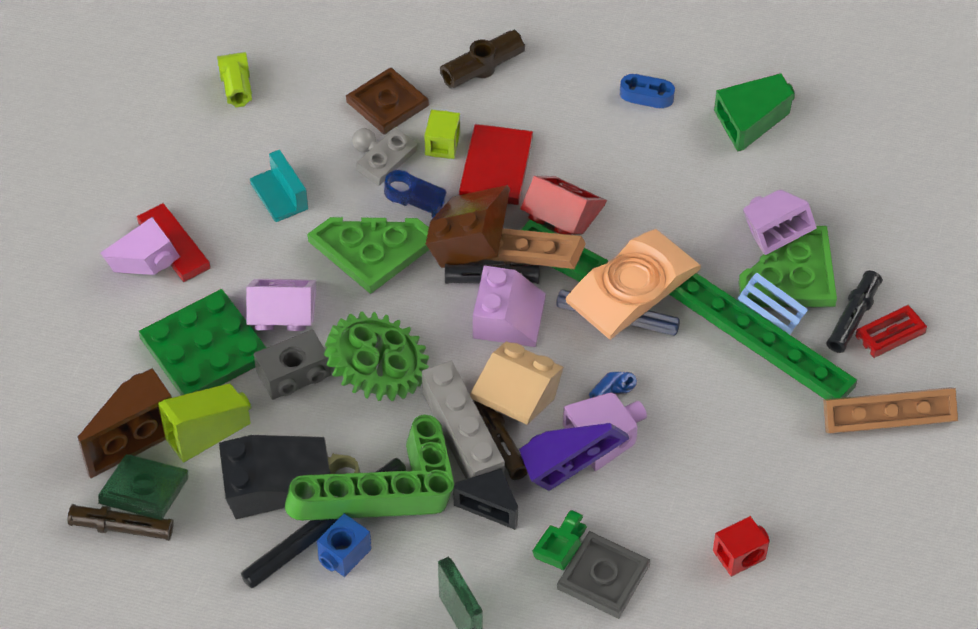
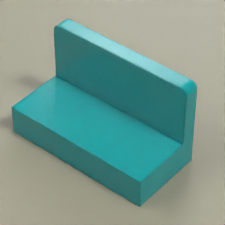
[250,149,308,222]

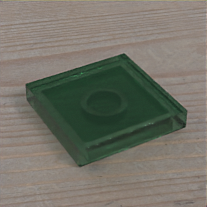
[98,454,188,520]
[438,556,483,629]

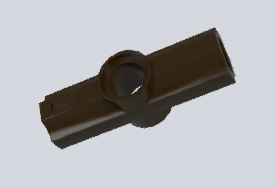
[440,29,525,88]

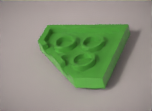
[307,217,429,294]
[738,226,837,307]

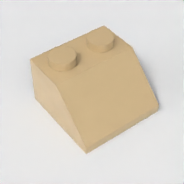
[470,341,564,425]

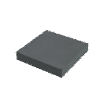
[557,531,650,619]

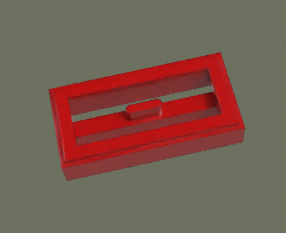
[855,305,927,358]

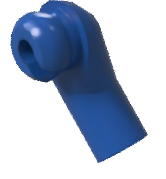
[589,372,637,398]

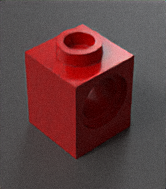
[713,516,770,577]

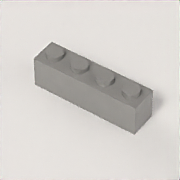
[422,360,505,479]

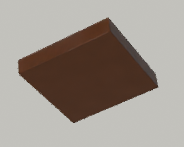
[346,67,429,134]

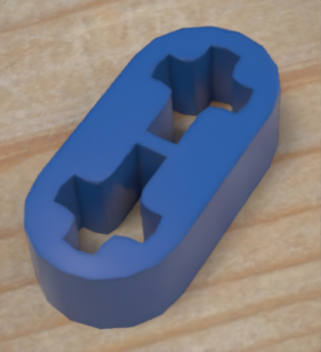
[620,74,675,108]

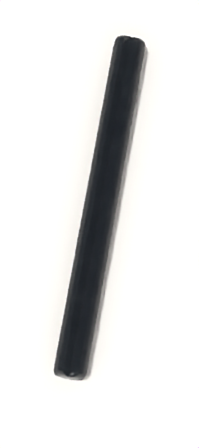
[241,458,406,588]

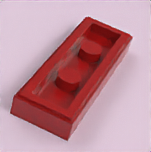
[137,203,211,282]

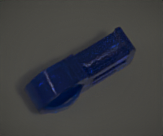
[384,170,447,218]

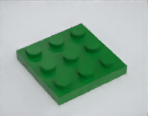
[139,289,267,395]

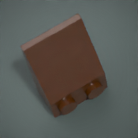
[425,185,510,268]
[77,368,172,479]

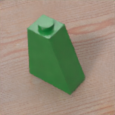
[714,73,795,152]

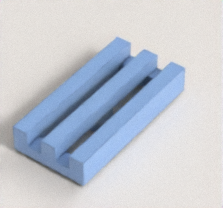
[737,272,808,335]

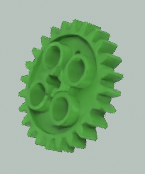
[324,311,429,401]

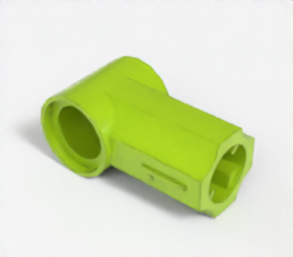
[217,52,252,107]

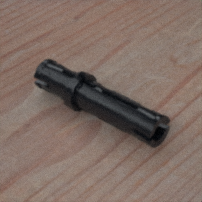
[445,262,539,284]
[826,270,883,353]

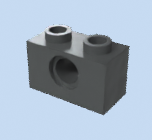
[254,329,331,400]

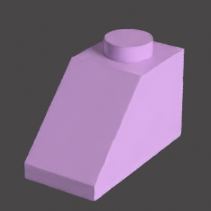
[100,217,180,275]

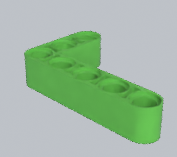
[285,414,454,521]

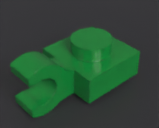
[532,510,587,570]

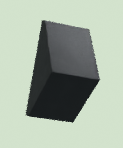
[453,468,518,530]

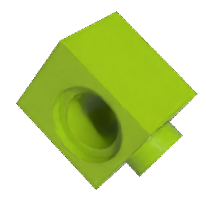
[424,109,461,159]

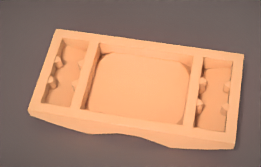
[566,229,701,340]

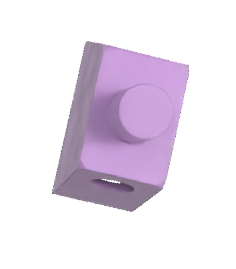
[743,190,817,255]
[563,393,647,471]

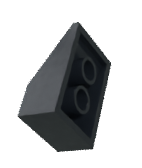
[219,435,331,519]

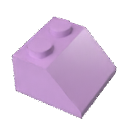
[473,266,546,347]
[246,279,316,331]

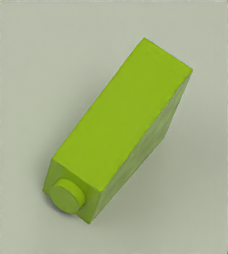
[158,383,252,463]

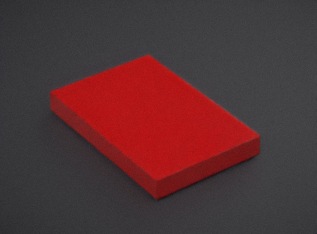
[459,124,533,205]

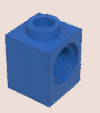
[317,513,372,577]

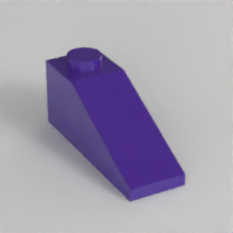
[519,423,630,491]

